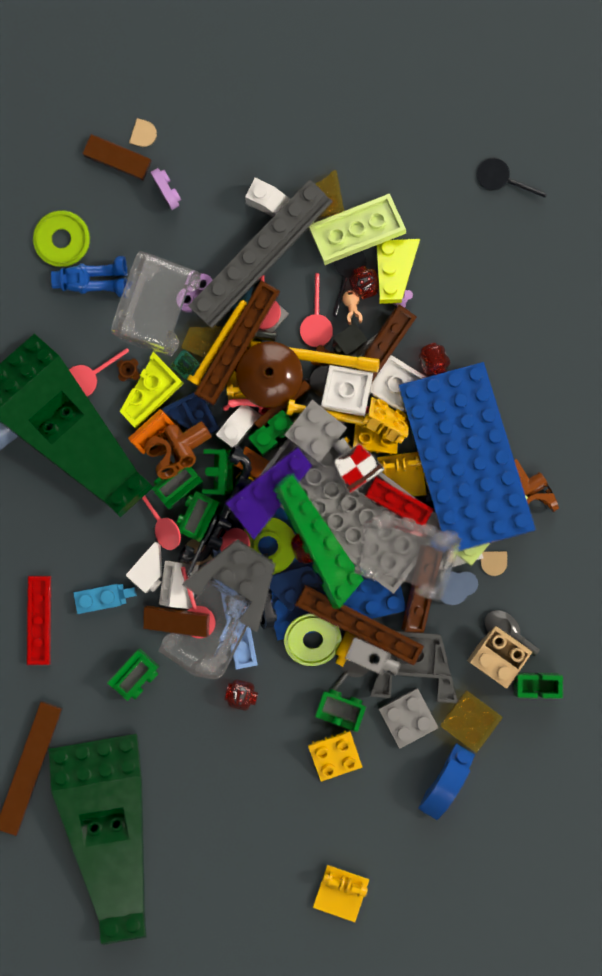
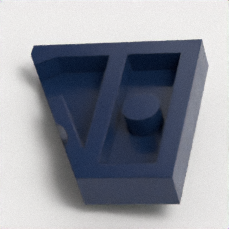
[162,392,220,434]
[269,565,323,612]

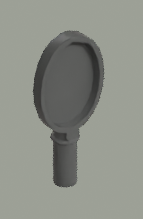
[484,610,540,656]

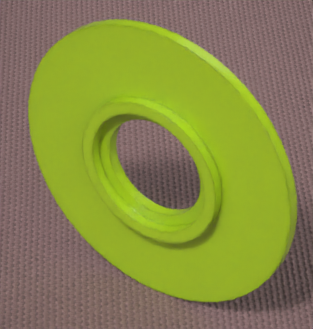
[33,211,90,267]
[244,517,297,574]
[284,613,341,666]

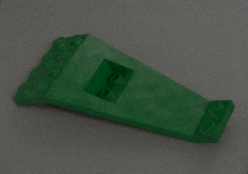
[0,333,153,518]
[49,734,147,945]

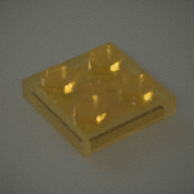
[440,690,503,753]

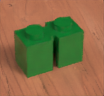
[248,409,294,457]
[513,673,563,698]

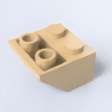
[467,626,532,688]

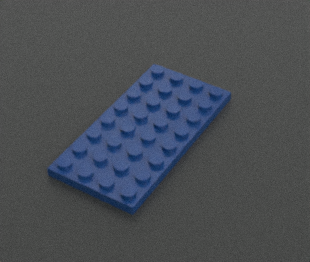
[399,362,536,555]

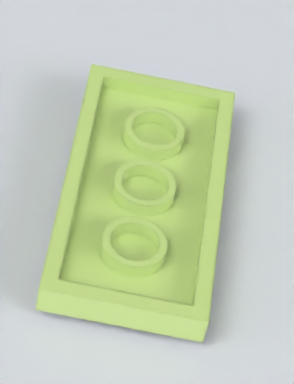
[309,194,406,265]

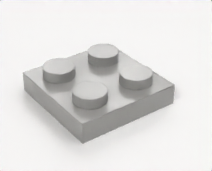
[284,400,347,463]
[378,688,438,749]

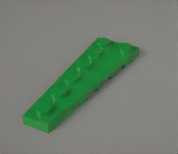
[274,474,364,609]

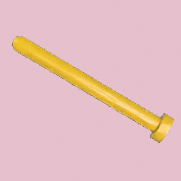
[187,300,247,386]
[286,399,381,428]

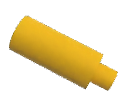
[336,631,360,667]

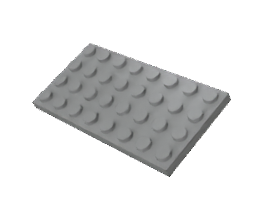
[259,439,441,594]

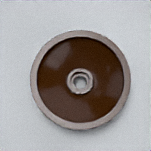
[236,341,303,408]

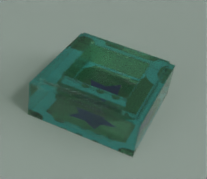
[171,349,200,381]

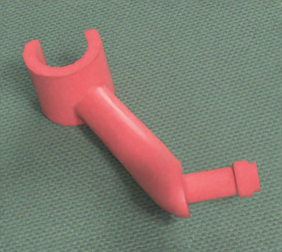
[223,398,271,415]

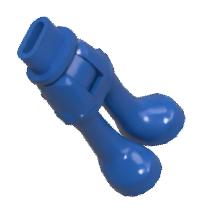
[51,256,128,298]

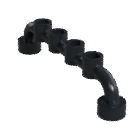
[178,445,252,564]

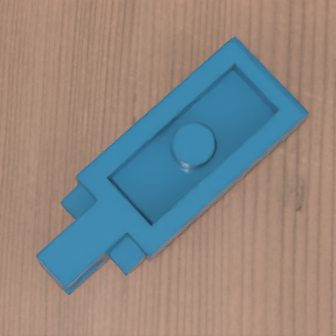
[73,584,137,614]

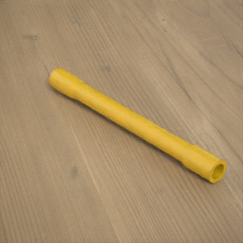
[248,341,380,372]

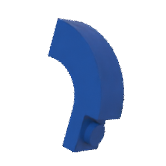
[418,743,475,820]

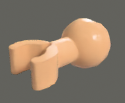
[342,291,362,325]

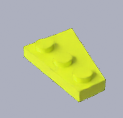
[376,239,420,304]
[120,352,184,428]

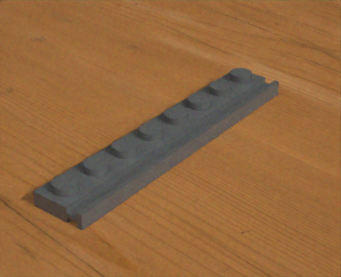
[188,179,333,329]

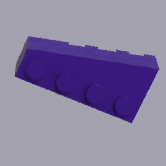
[225,448,312,539]

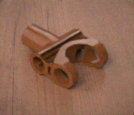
[144,421,212,479]
[514,459,559,512]

